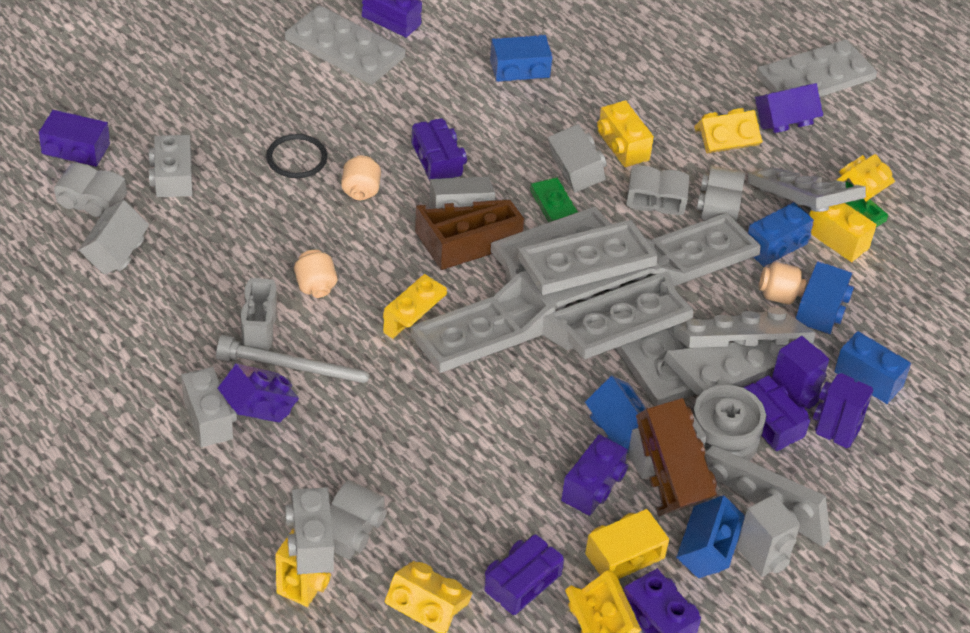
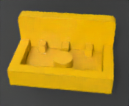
[694,108,762,154]
[837,153,895,201]
[383,274,447,339]
[385,560,473,633]
[565,570,641,633]

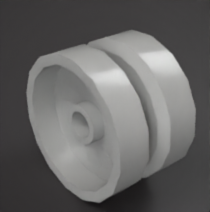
[693,384,766,461]

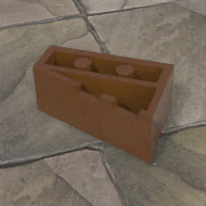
[415,199,524,270]
[636,398,717,517]

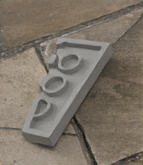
[748,167,866,212]
[673,307,815,348]
[664,340,786,396]
[705,445,831,547]

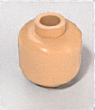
[341,155,381,200]
[294,250,338,298]
[759,262,806,305]

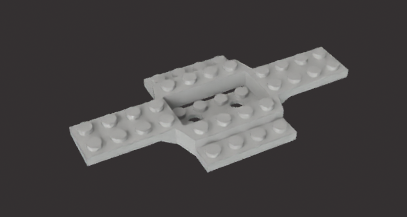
[410,207,761,373]

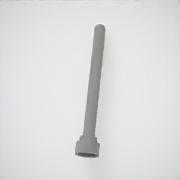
[216,335,369,383]

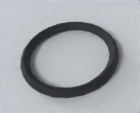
[266,134,328,179]

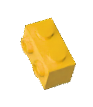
[597,100,654,168]
[809,203,877,263]
[585,509,669,579]
[276,529,331,607]

